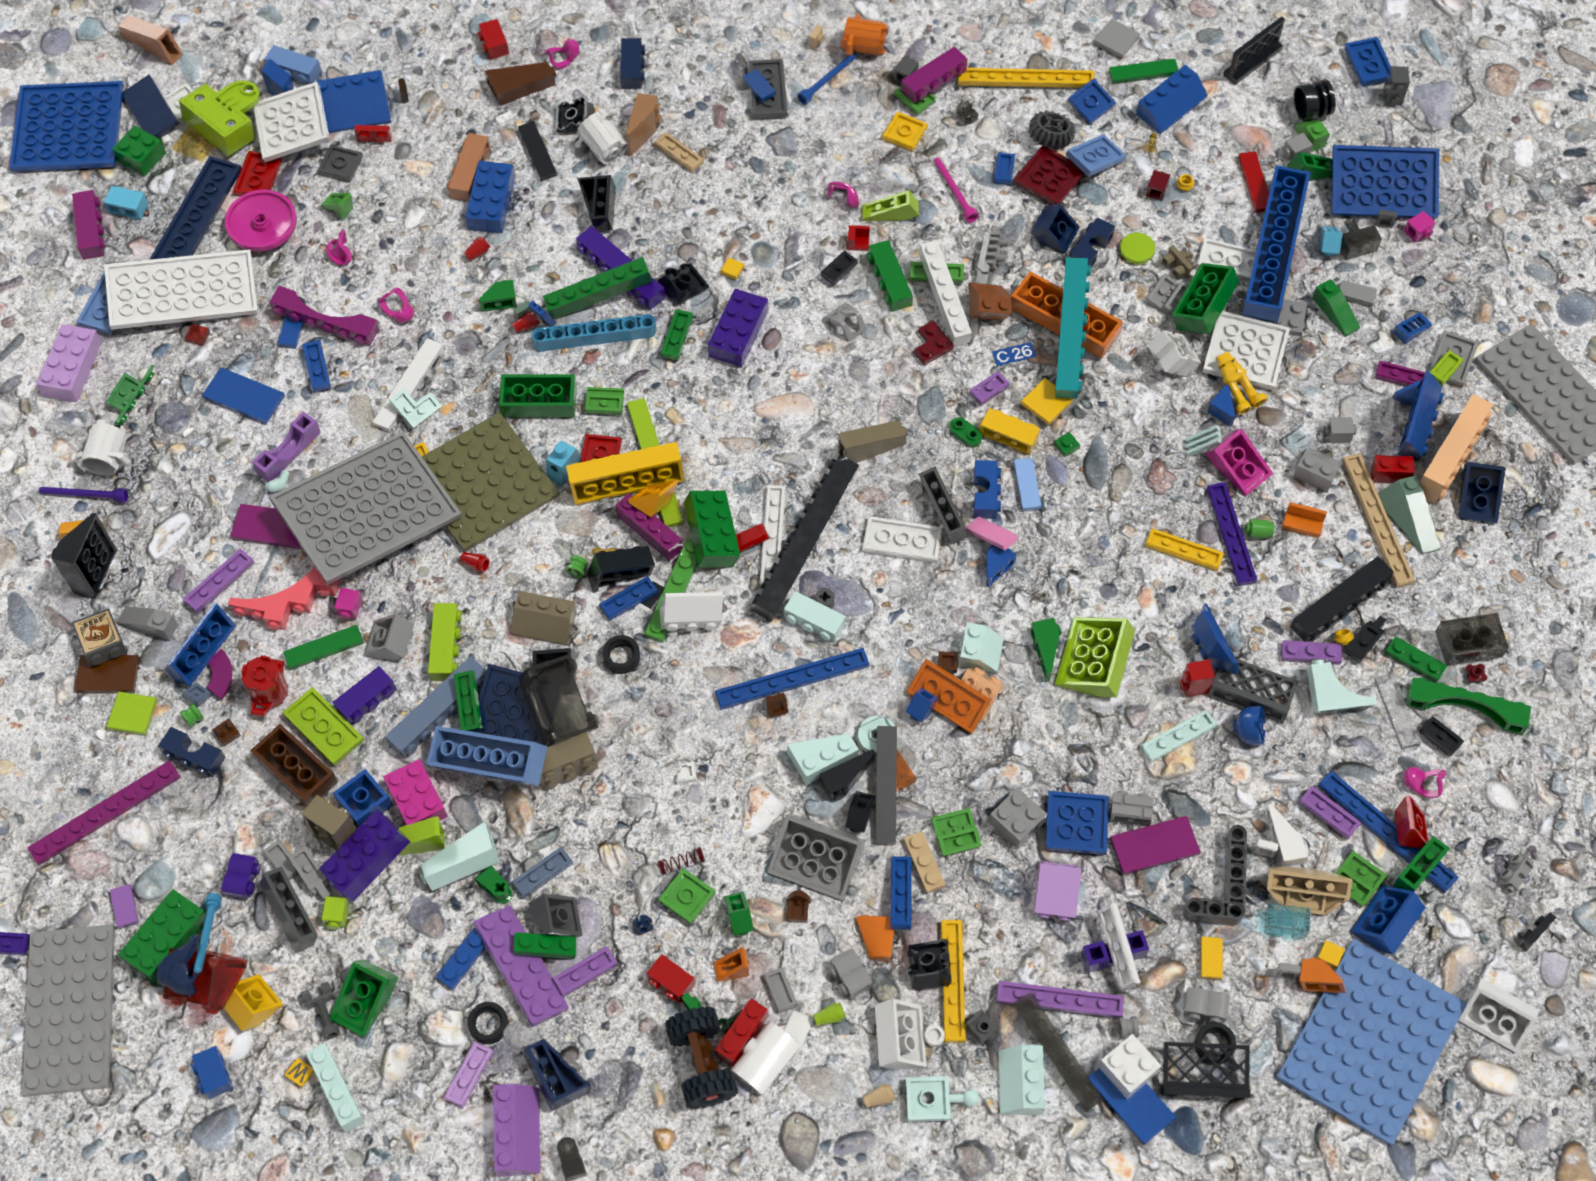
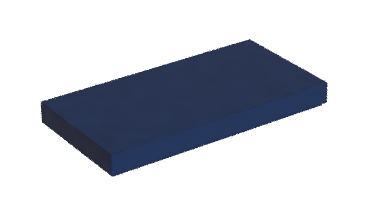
[122,74,180,138]

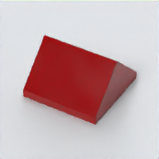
[1394,795,1429,849]

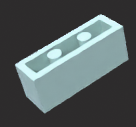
[784,591,846,643]

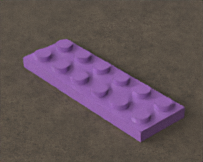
[473,905,569,1028]

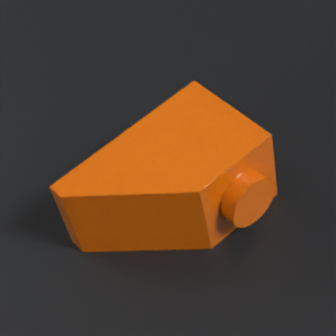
[1300,957,1346,993]

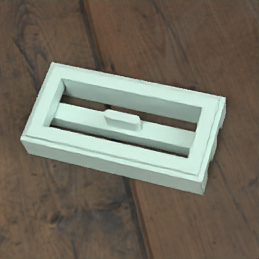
[1186,425,1221,456]

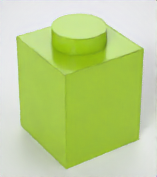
[322,896,350,930]

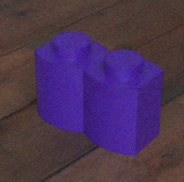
[221,853,261,900]

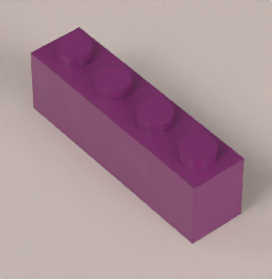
[901,46,968,104]
[72,190,106,260]
[615,493,683,562]

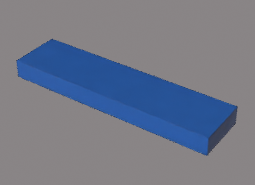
[890,856,912,930]

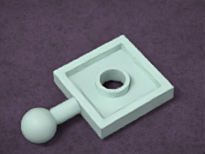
[906,1076,979,1122]

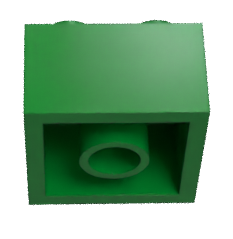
[112,125,166,176]

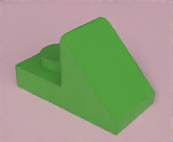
[321,193,353,220]

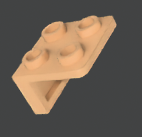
[961,666,1006,721]

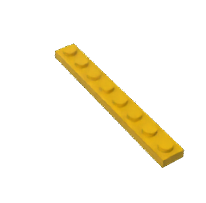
[958,68,1095,88]

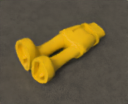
[1216,351,1268,416]

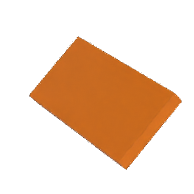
[906,659,992,734]

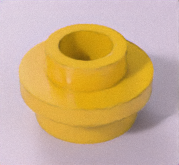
[1177,174,1194,191]
[1334,629,1354,645]

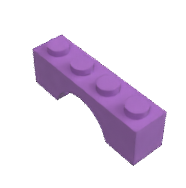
[252,412,321,482]

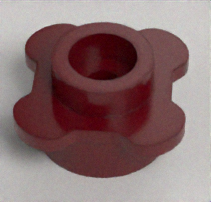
[1465,663,1487,683]

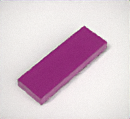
[1375,360,1425,386]

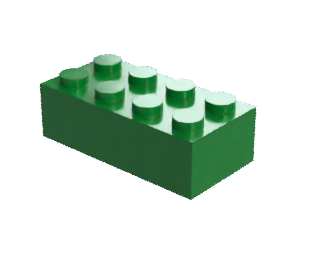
[1171,263,1239,335]
[499,374,577,417]
[684,490,740,568]
[118,889,206,984]

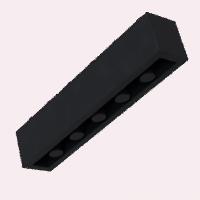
[1290,556,1394,642]

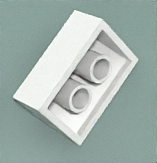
[659,592,723,631]
[1458,978,1539,1053]
[875,999,927,1070]

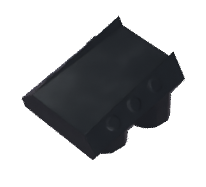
[556,97,595,133]
[658,263,709,305]
[907,939,952,992]

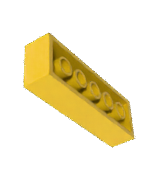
[566,442,685,505]

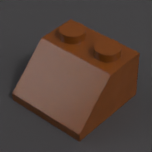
[968,282,1012,321]

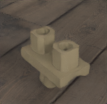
[1162,245,1194,279]

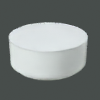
[924,1025,945,1047]

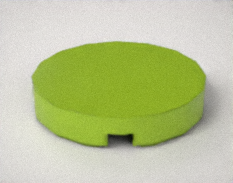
[1119,232,1156,265]

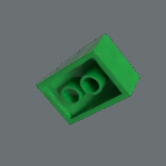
[330,959,399,1037]

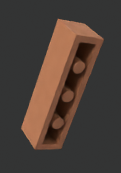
[447,133,490,202]

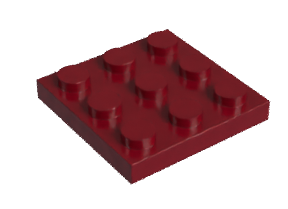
[1014,145,1085,205]

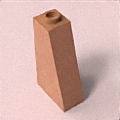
[117,15,183,65]

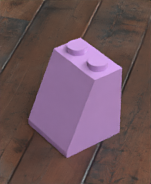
[1034,860,1082,921]

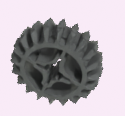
[1029,110,1075,149]

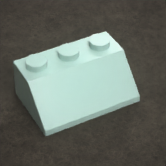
[998,1045,1045,1115]

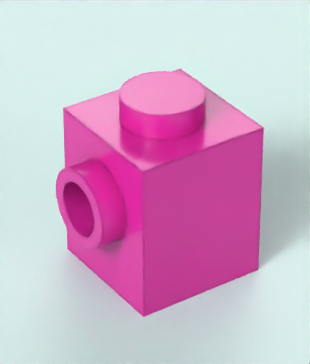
[1404,211,1435,243]
[334,588,363,620]

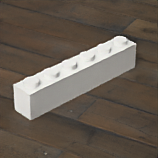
[919,240,972,347]

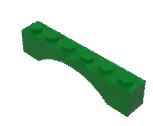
[1405,677,1531,735]

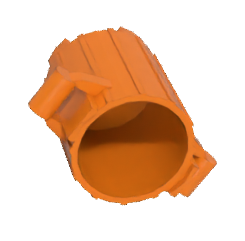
[841,14,888,56]

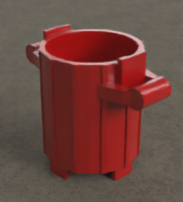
[241,655,288,717]

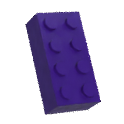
[708,288,769,367]
[319,809,411,902]

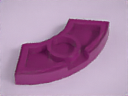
[206,649,233,701]

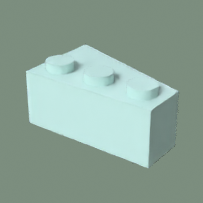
[787,734,859,786]

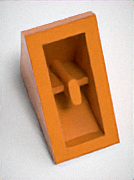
[714,947,749,982]

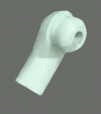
[265,470,290,492]

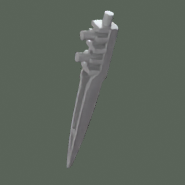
[970,226,1010,343]

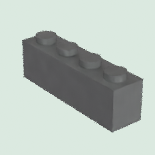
[918,466,968,545]
[260,866,318,953]

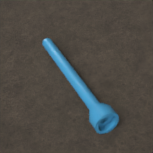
[194,893,222,974]

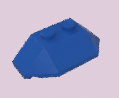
[1191,603,1239,674]

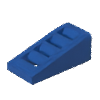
[1393,313,1433,345]

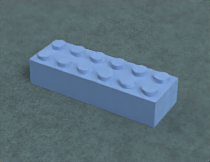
[426,726,548,786]

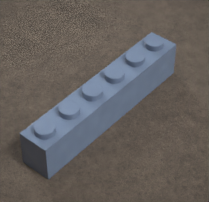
[385,656,487,759]

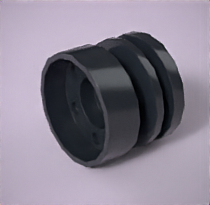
[1293,79,1336,121]

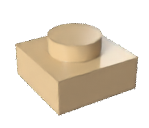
[809,25,824,50]

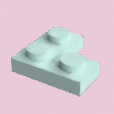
[389,389,442,429]

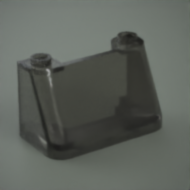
[519,654,599,747]

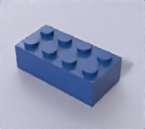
[465,161,515,233]

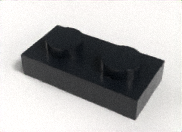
[821,250,858,286]
[1419,716,1464,757]
[1520,912,1557,952]

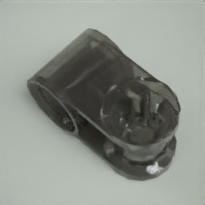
[557,1137,587,1181]

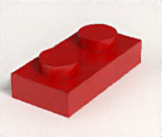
[354,125,392,143]

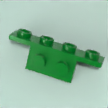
[105,365,155,427]

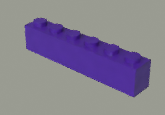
[576,226,666,310]

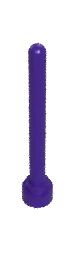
[39,487,128,503]

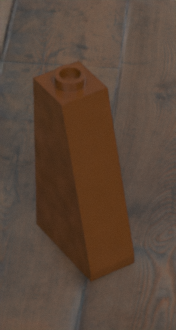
[485,62,557,106]

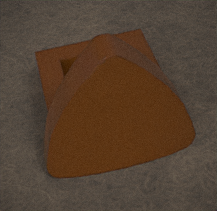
[786,890,811,923]

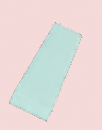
[1140,709,1218,763]

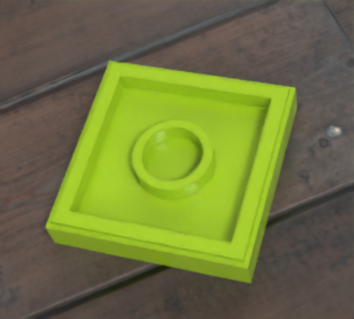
[106,691,158,736]

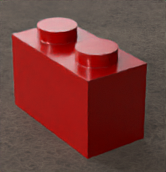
[477,19,509,60]
[1371,455,1415,483]
[1179,659,1215,697]
[646,954,696,1003]

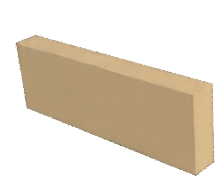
[654,132,704,173]

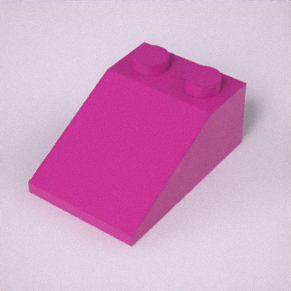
[1205,428,1273,496]

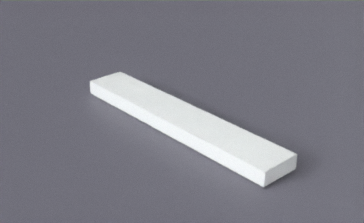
[373,338,444,432]
[760,485,786,587]

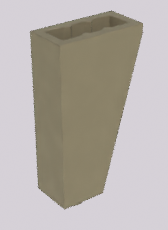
[838,420,908,463]

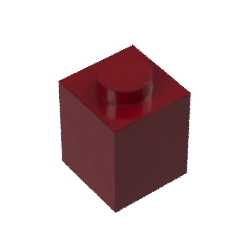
[1146,170,1170,201]

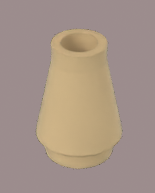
[863,1083,896,1108]

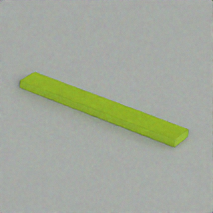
[627,398,684,528]

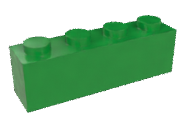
[866,240,913,312]

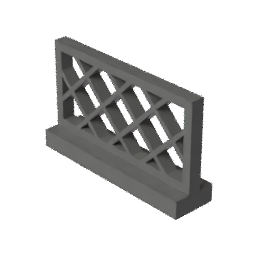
[1208,659,1298,724]

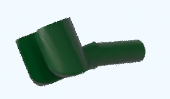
[719,1010,742,1032]

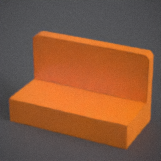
[1282,502,1327,538]

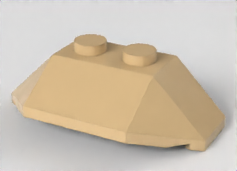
[1266,866,1353,915]

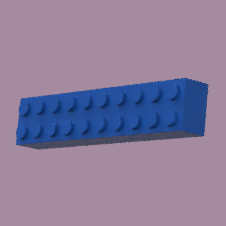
[1242,165,1311,323]

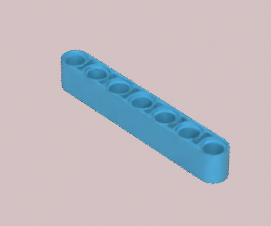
[531,314,657,352]

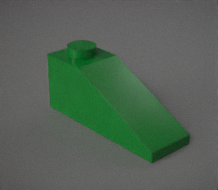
[1287,152,1332,181]
[1312,279,1360,337]
[1030,618,1061,682]
[1392,836,1450,892]

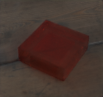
[185,324,210,346]

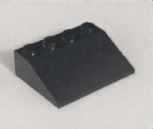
[51,513,117,599]

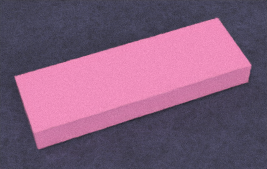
[965,516,1018,551]

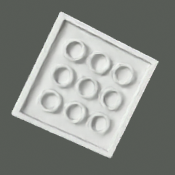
[254,82,330,162]
[1202,311,1290,391]

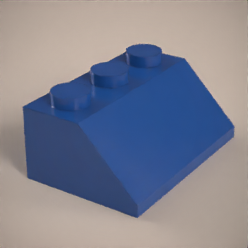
[1351,885,1426,955]

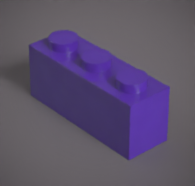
[332,666,397,725]

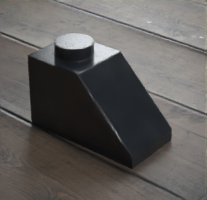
[845,791,876,833]

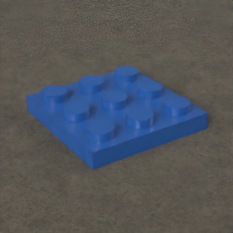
[1045,791,1109,855]

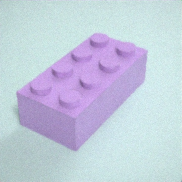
[36,324,102,402]

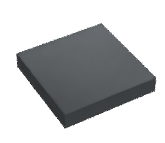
[317,144,363,183]

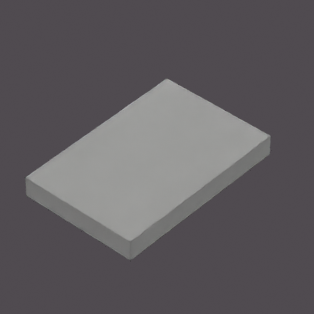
[1429,330,1479,388]

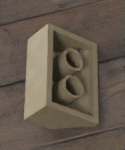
[511,591,577,645]

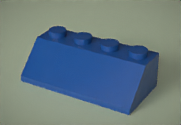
[1136,65,1208,134]
[165,602,236,686]

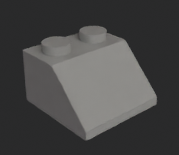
[1293,447,1343,493]
[363,614,414,661]

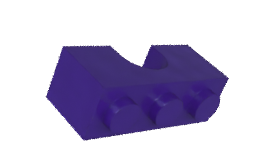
[1081,930,1149,973]

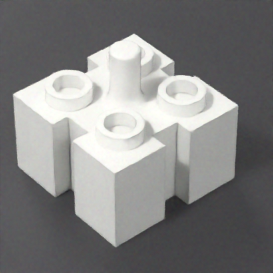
[1148,330,1201,376]

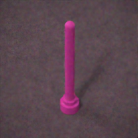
[934,157,979,223]

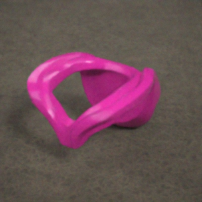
[545,38,579,69]
[828,182,859,208]
[325,229,352,265]
[379,287,414,323]
[1403,767,1446,798]

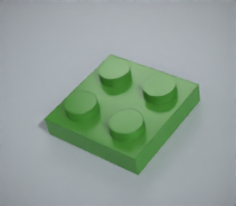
[658,868,716,925]

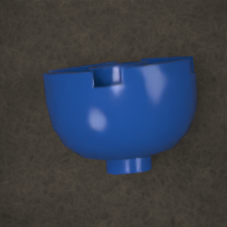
[1233,706,1266,745]

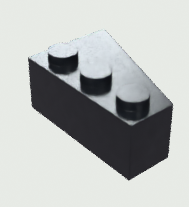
[577,175,616,232]
[587,546,655,593]

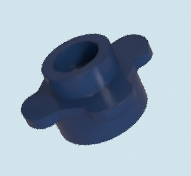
[632,915,654,934]

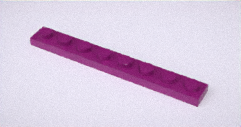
[27,760,181,866]

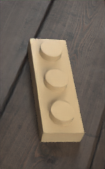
[903,831,946,894]

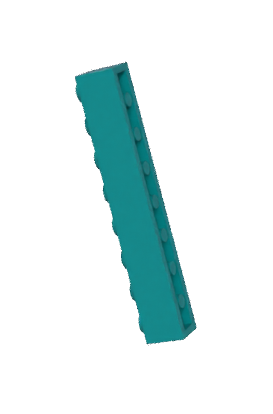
[1055,257,1091,399]

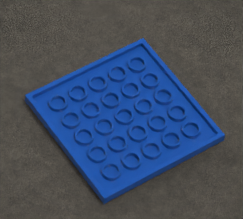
[9,81,124,172]

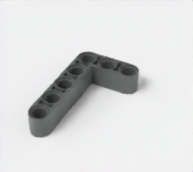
[1182,825,1247,926]

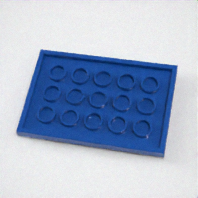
[1331,145,1440,219]

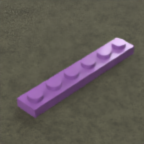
[996,981,1124,1018]

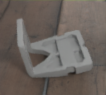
[824,303,867,341]

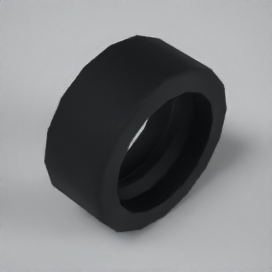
[603,635,640,674]
[467,1002,509,1044]
[1194,1022,1237,1065]

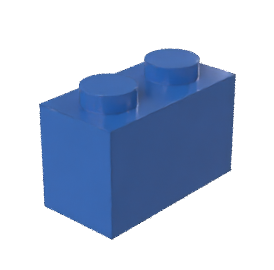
[191,1046,234,1099]

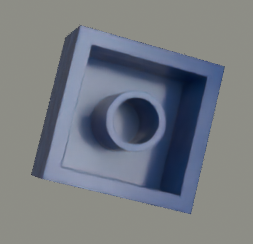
[333,769,393,828]

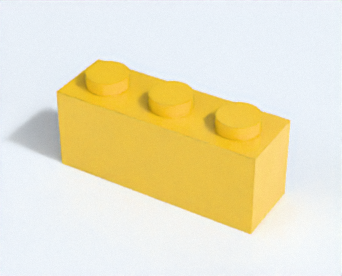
[980,408,1040,455]

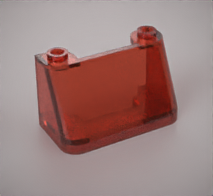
[163,948,248,1014]

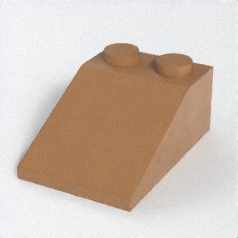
[626,93,662,156]

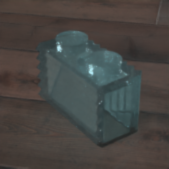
[1265,903,1310,940]

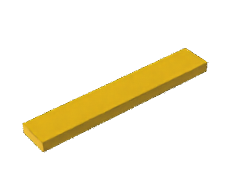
[941,920,966,1043]

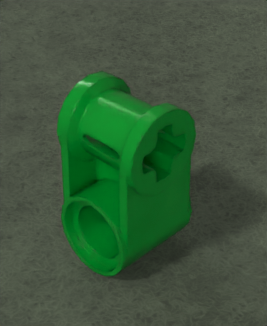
[475,866,512,904]

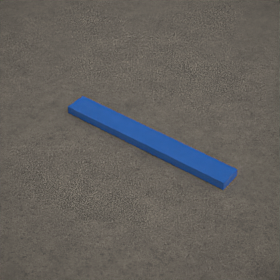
[715,648,870,710]
[1318,771,1459,894]

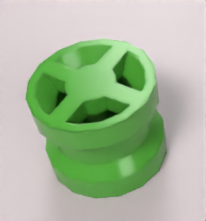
[565,555,589,578]
[179,703,204,728]

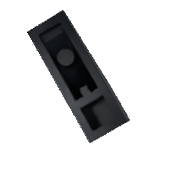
[820,749,875,801]

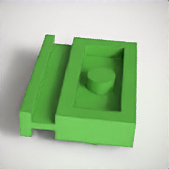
[894,86,936,115]
[585,387,625,415]

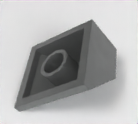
[529,894,583,937]

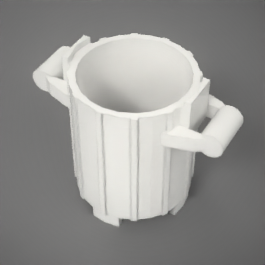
[575,108,627,165]
[71,420,130,476]

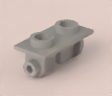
[1496,853,1534,893]

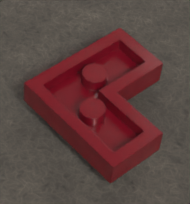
[914,320,954,366]

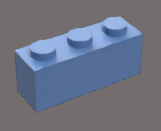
[264,45,322,84]

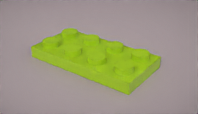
[282,687,364,766]

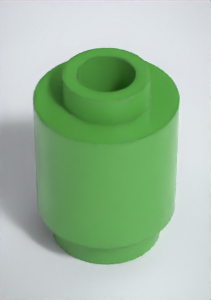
[1245,519,1274,539]

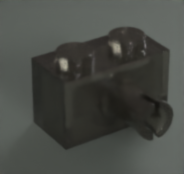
[1340,217,1382,260]

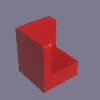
[848,225,870,251]

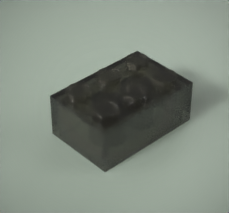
[1435,613,1509,666]

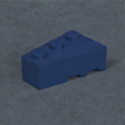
[524,1039,591,1111]

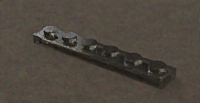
[1014,992,1104,1112]

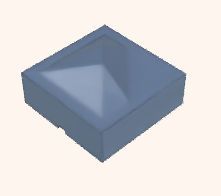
[182,682,211,707]

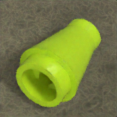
[813,1002,846,1026]

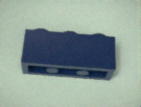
[620,38,645,89]

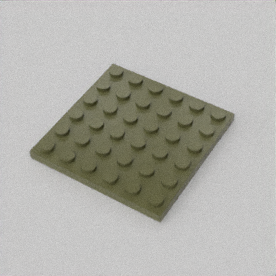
[422,412,560,552]

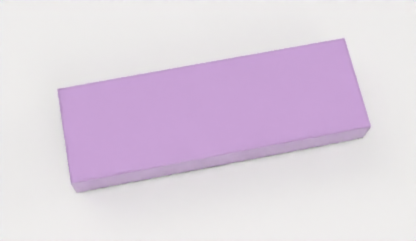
[444,1042,494,1108]

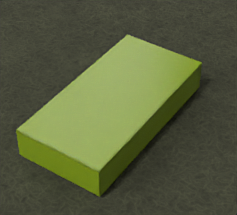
[1430,350,1464,387]

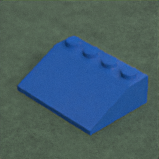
[313,70,392,133]
[1397,371,1444,461]

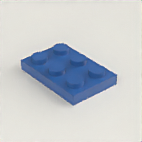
[1344,37,1391,86]

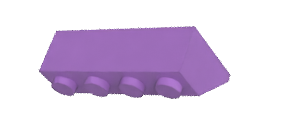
[493,1084,541,1177]

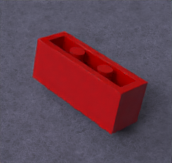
[715,998,769,1067]

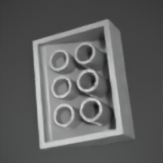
[767,813,866,900]

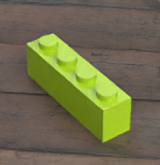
[428,603,462,681]

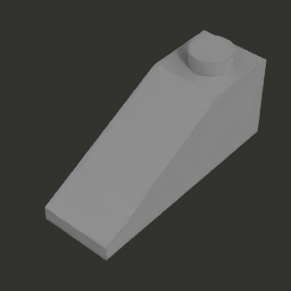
[117,606,178,641]

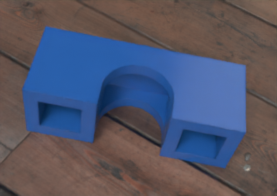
[974,460,1001,519]

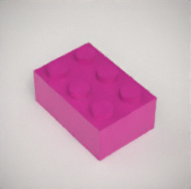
[383,759,448,825]

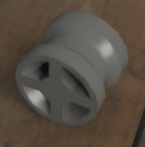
[815,588,835,609]

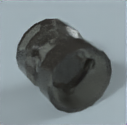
[955,100,979,125]

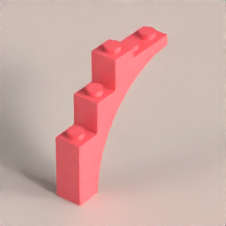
[228,567,341,630]

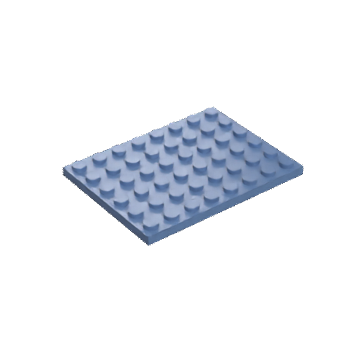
[1276,939,1467,1146]

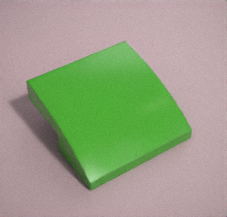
[931,808,982,856]
[1336,851,1387,907]

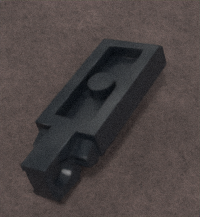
[1344,615,1387,663]

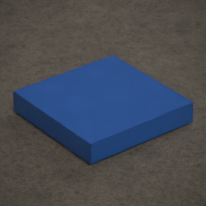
[1067,79,1116,125]

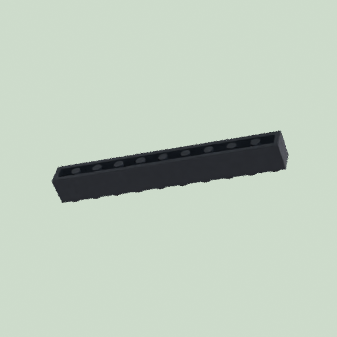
[752,454,859,622]

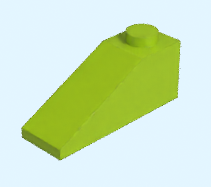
[862,190,919,221]

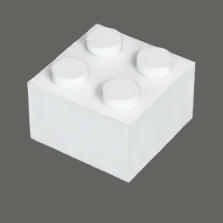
[1098,1034,1162,1099]

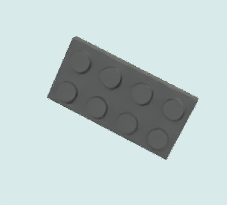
[749,59,788,119]

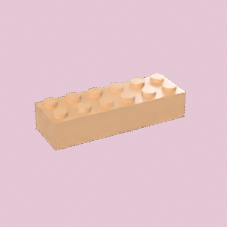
[1420,394,1493,504]

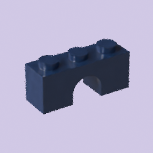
[1069,217,1116,269]
[158,727,226,777]

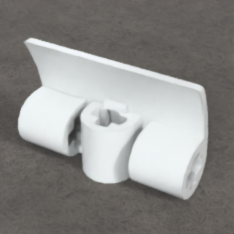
[731,1021,800,1095]

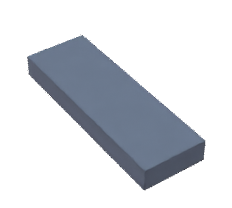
[511,847,573,899]

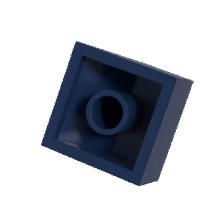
[1030,203,1080,253]

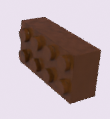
[250,724,338,807]

